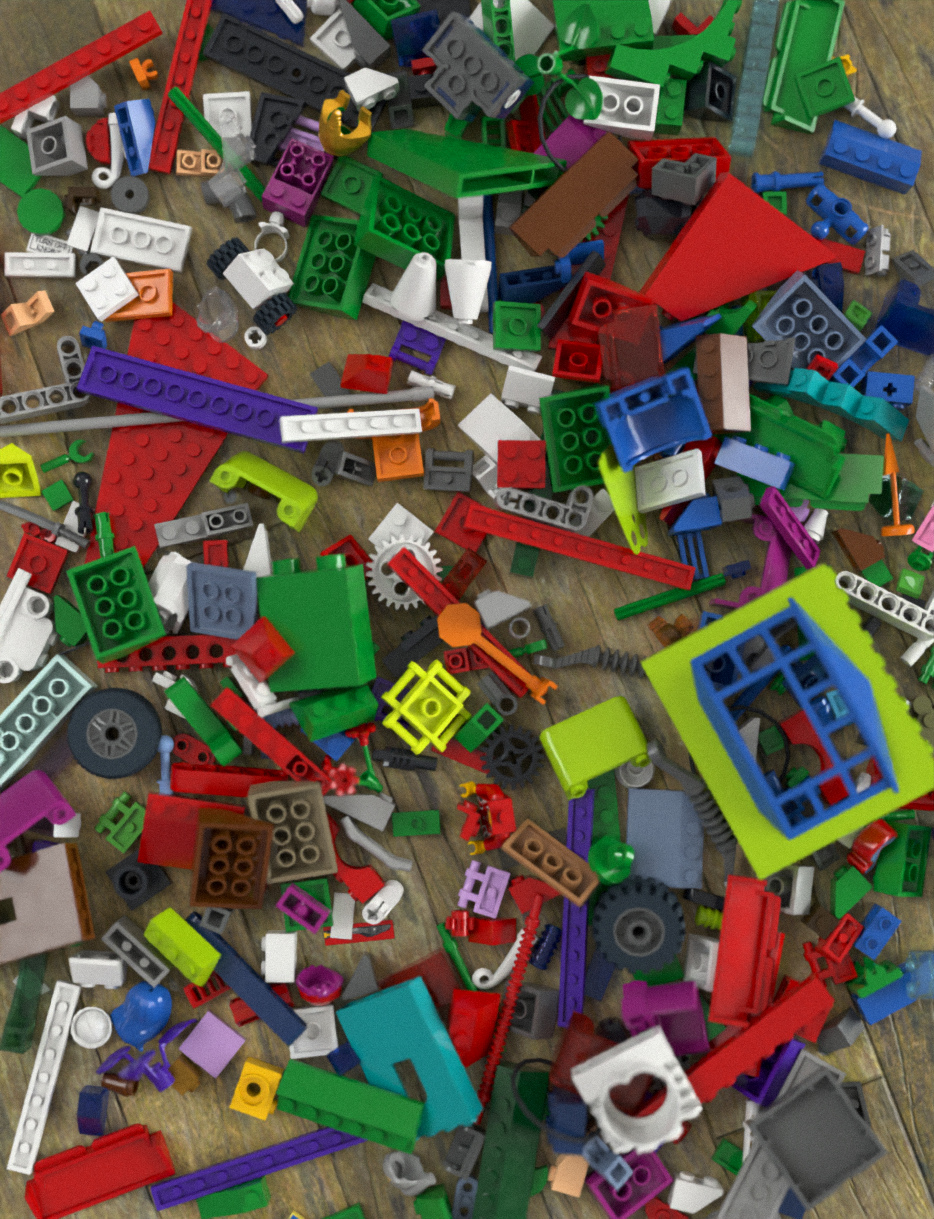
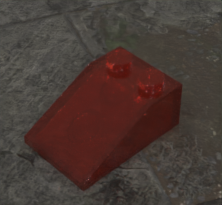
[378,948,463,1009]

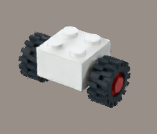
[206,237,297,335]

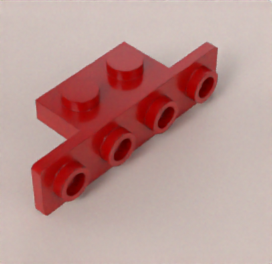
[506,94,550,191]

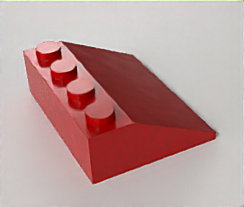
[137,791,245,870]

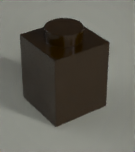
[800,903,840,940]

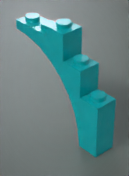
[754,368,909,442]

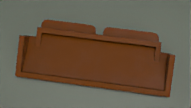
[508,131,639,258]

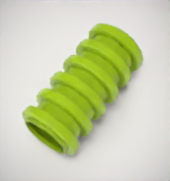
[695,905,723,931]

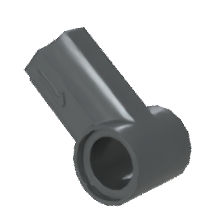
[477,671,518,716]

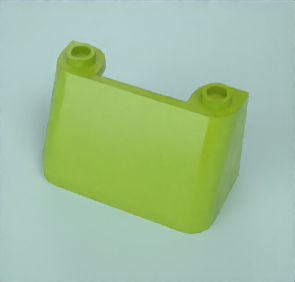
[210,451,318,533]
[540,696,652,801]

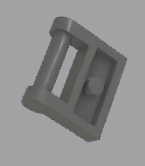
[423,448,474,492]

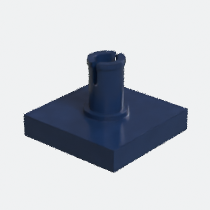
[781,653,829,709]

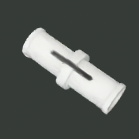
[407,370,456,400]

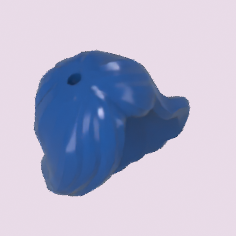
[110,981,172,1052]

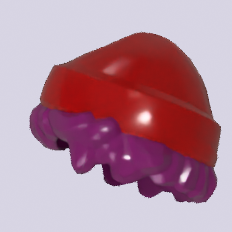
[296,964,344,1006]

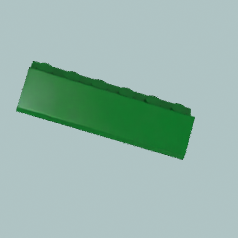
[276,1059,425,1155]

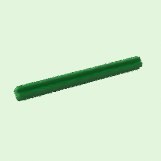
[168,87,266,202]

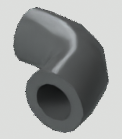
[201,180,257,223]

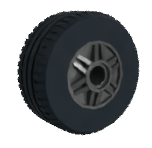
[67,688,162,779]

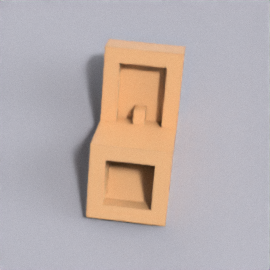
[1,291,55,336]

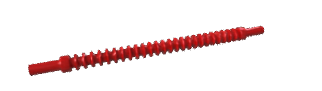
[474,893,545,1125]

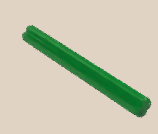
[614,573,726,620]

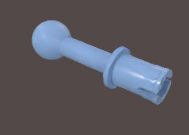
[157,735,174,794]

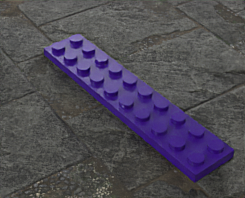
[77,346,318,454]

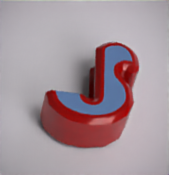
[847,819,897,875]

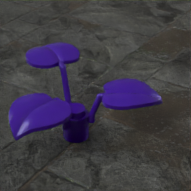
[95,1019,198,1092]

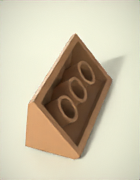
[501,818,600,907]

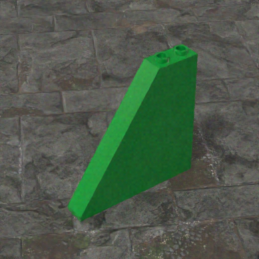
[367,129,567,199]

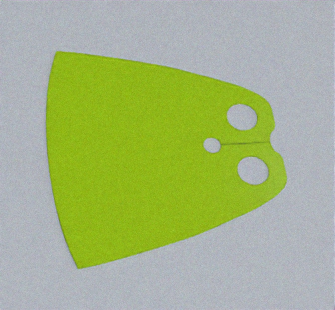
[599,444,648,555]

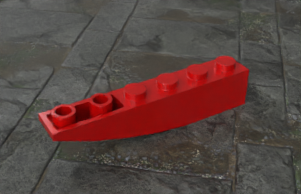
[211,686,333,796]

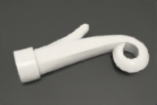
[92,113,127,189]
[472,927,538,990]

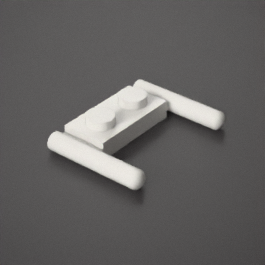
[226,654,299,717]

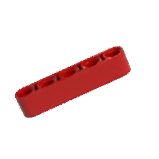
[170,762,289,798]

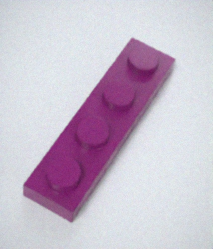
[760,486,821,569]

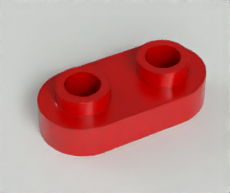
[172,733,216,764]

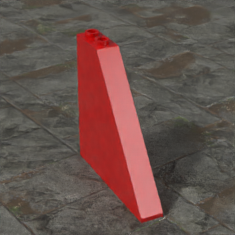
[639,172,836,322]

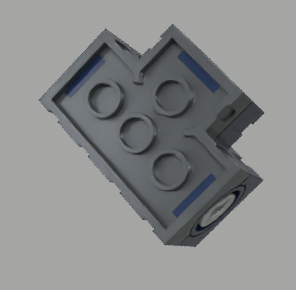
[422,11,534,122]

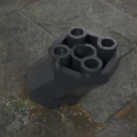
[635,188,705,241]

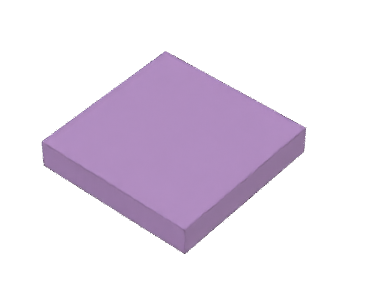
[179,1009,246,1079]

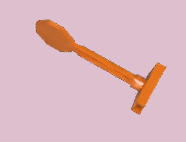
[437,603,558,705]

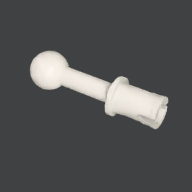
[843,97,896,139]

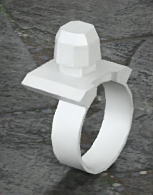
[254,211,290,263]

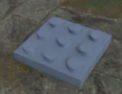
[186,562,258,639]

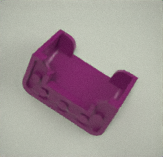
[0,770,77,872]

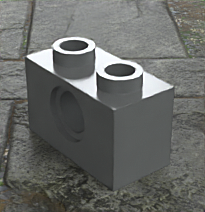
[712,476,755,522]

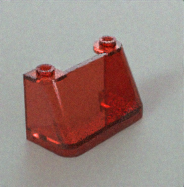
[549,1011,654,1114]

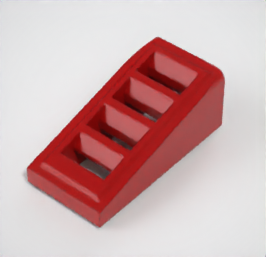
[183,970,231,1009]

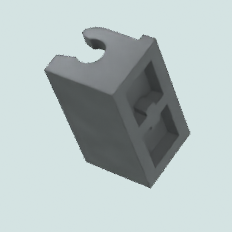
[443,1124,486,1181]

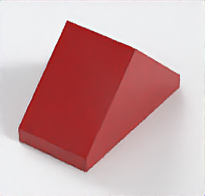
[469,917,516,946]

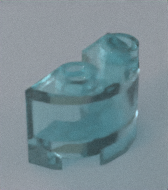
[905,951,934,999]

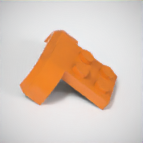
[347,398,441,482]

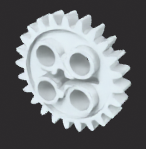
[366,533,443,610]

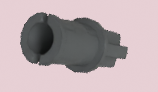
[533,604,565,651]

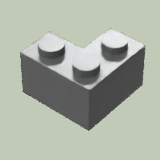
[652,153,717,205]

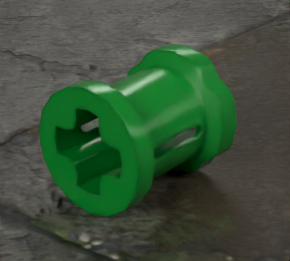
[550,68,579,98]

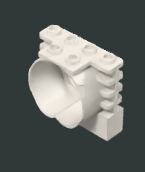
[572,1025,702,1154]

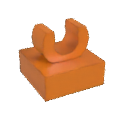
[129,58,159,91]

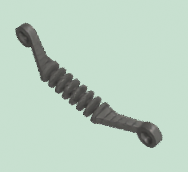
[532,645,650,681]
[647,739,738,888]

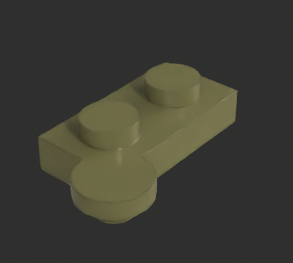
[912,696,934,747]

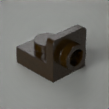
[64,187,102,216]

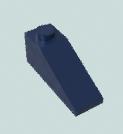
[498,265,573,304]

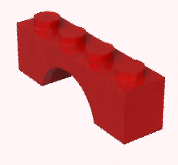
[778,709,854,805]
[326,811,385,904]

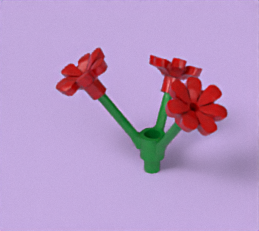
[321,722,383,796]

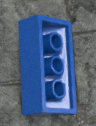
[818,120,921,195]

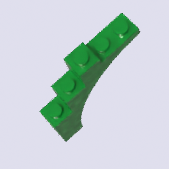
[605,0,742,89]

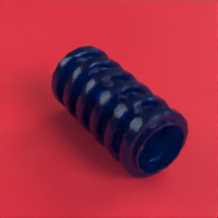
[528,923,562,970]

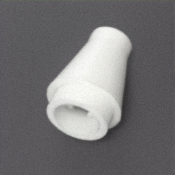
[804,508,828,544]

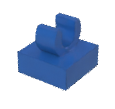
[79,321,107,349]

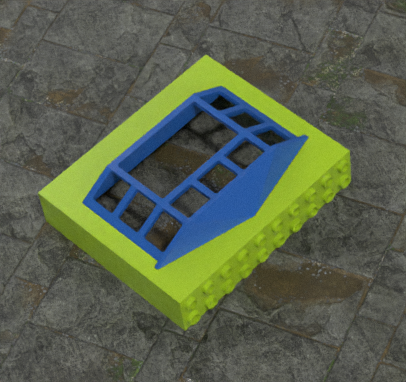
[640,564,934,880]

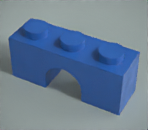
[828,325,898,387]

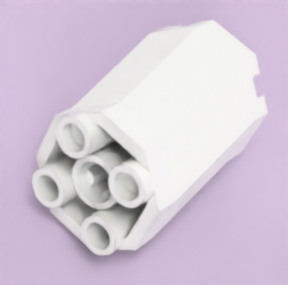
[148,552,193,634]

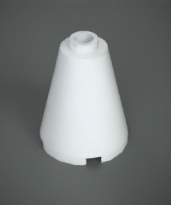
[390,253,436,321]
[444,259,492,324]

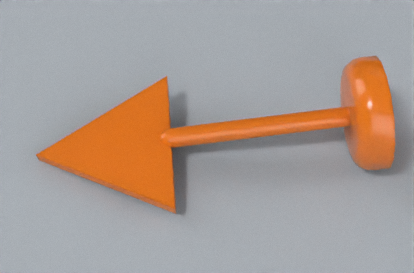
[881,433,915,536]

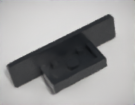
[382,615,444,677]

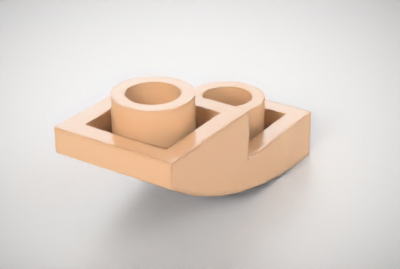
[176,149,225,177]

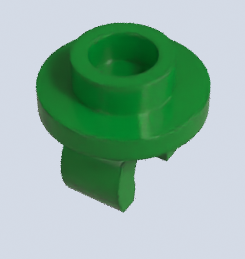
[907,545,933,571]

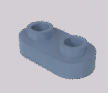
[452,1174,478,1219]

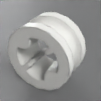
[244,326,267,350]

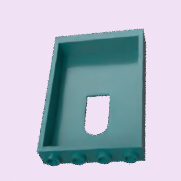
[335,976,483,1141]

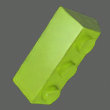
[144,907,221,987]

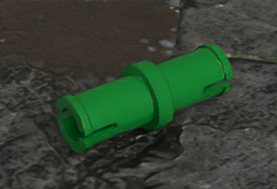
[94,512,115,558]

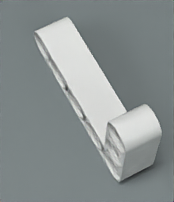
[458,195,488,313]
[834,571,934,641]

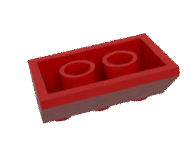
[445,989,501,1068]

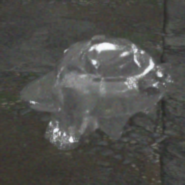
[196,286,239,343]

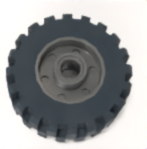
[593,876,686,974]

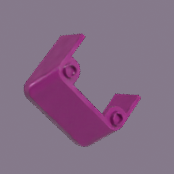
[709,514,792,610]

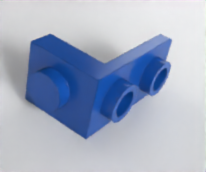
[554,240,604,283]

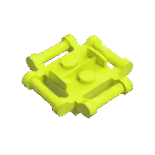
[381,659,472,755]

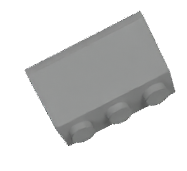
[474,589,531,630]

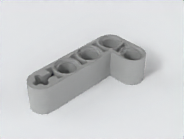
[494,486,593,532]

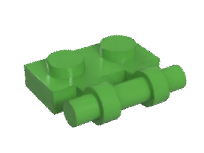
[94,791,146,854]

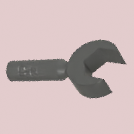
[66,228,104,276]

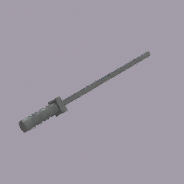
[0,500,91,549]

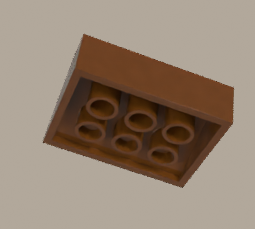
[189,808,274,909]

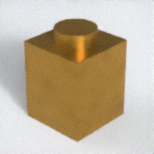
[168,1053,203,1096]

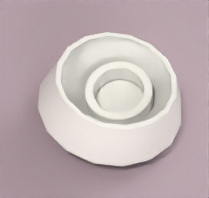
[614,761,655,788]
[71,1007,112,1049]

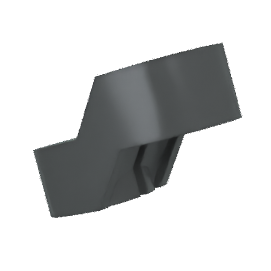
[311,439,344,486]

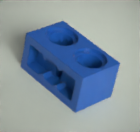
[853,904,902,960]

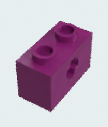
[276,883,331,934]

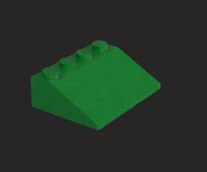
[552,0,654,62]
[354,175,455,282]
[288,214,376,320]
[539,385,612,493]
[67,546,166,664]

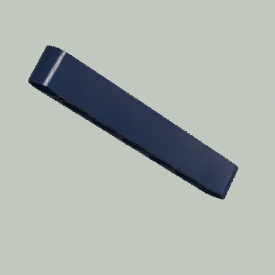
[185,911,308,1046]

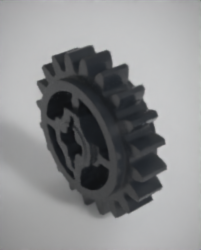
[480,724,545,790]

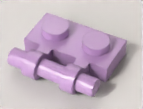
[457,860,510,919]

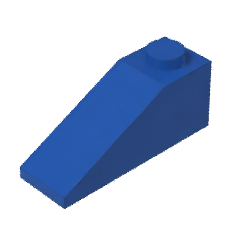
[114,99,155,176]

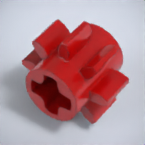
[446,910,475,936]

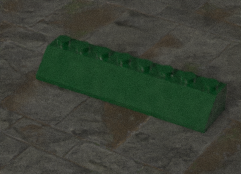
[472,1060,551,1219]

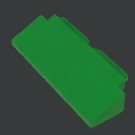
[761,0,845,134]
[712,393,847,499]
[737,453,884,511]

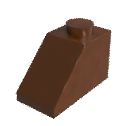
[832,528,885,573]

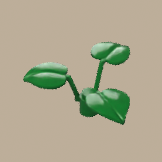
[514,3,603,120]

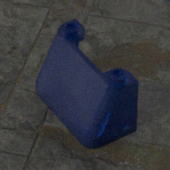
[875,279,934,358]

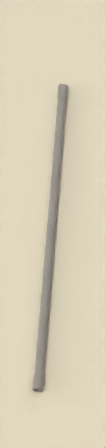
[0,386,434,438]

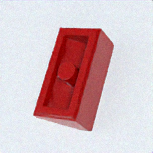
[814,913,864,965]

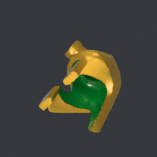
[319,90,372,156]

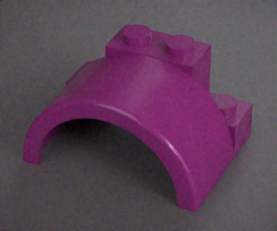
[621,980,710,1057]

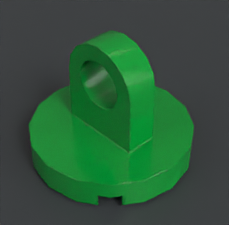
[588,837,634,886]

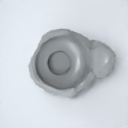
[383,1151,436,1196]

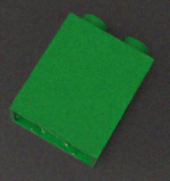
[256,554,377,692]

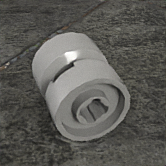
[742,635,776,672]

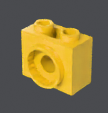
[229,1056,284,1121]

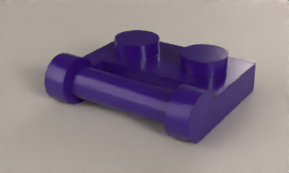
[388,320,447,376]

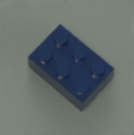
[545,1084,587,1156]

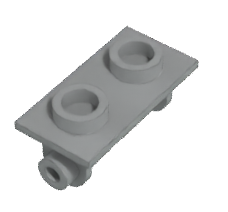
[865,225,891,277]

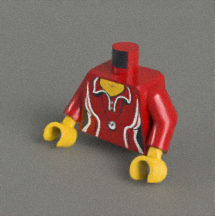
[459,781,516,855]

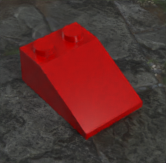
[569,271,655,345]

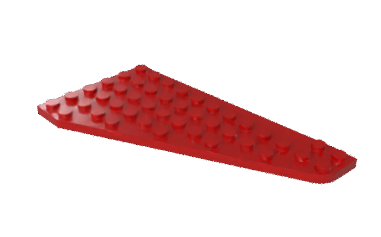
[84,302,269,569]

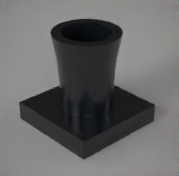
[106,848,173,911]

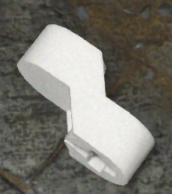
[362,880,404,924]

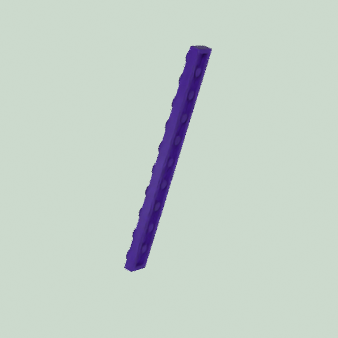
[558,788,595,1029]
[150,1127,368,1211]

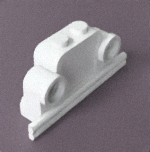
[0,568,59,683]

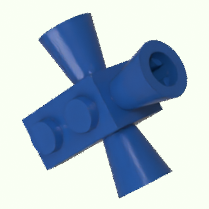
[763,769,821,827]

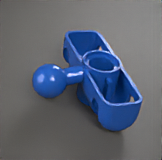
[806,184,869,245]

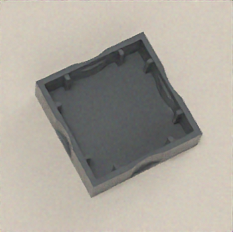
[745,1066,888,1212]

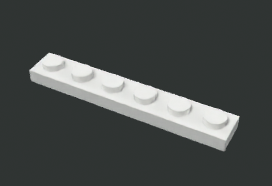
[279,409,422,443]

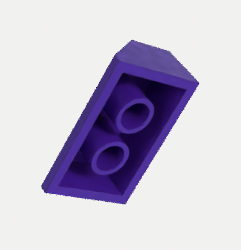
[731,1037,806,1107]

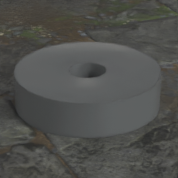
[111,176,150,215]

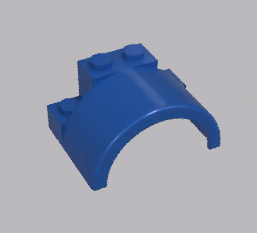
[594,368,712,472]

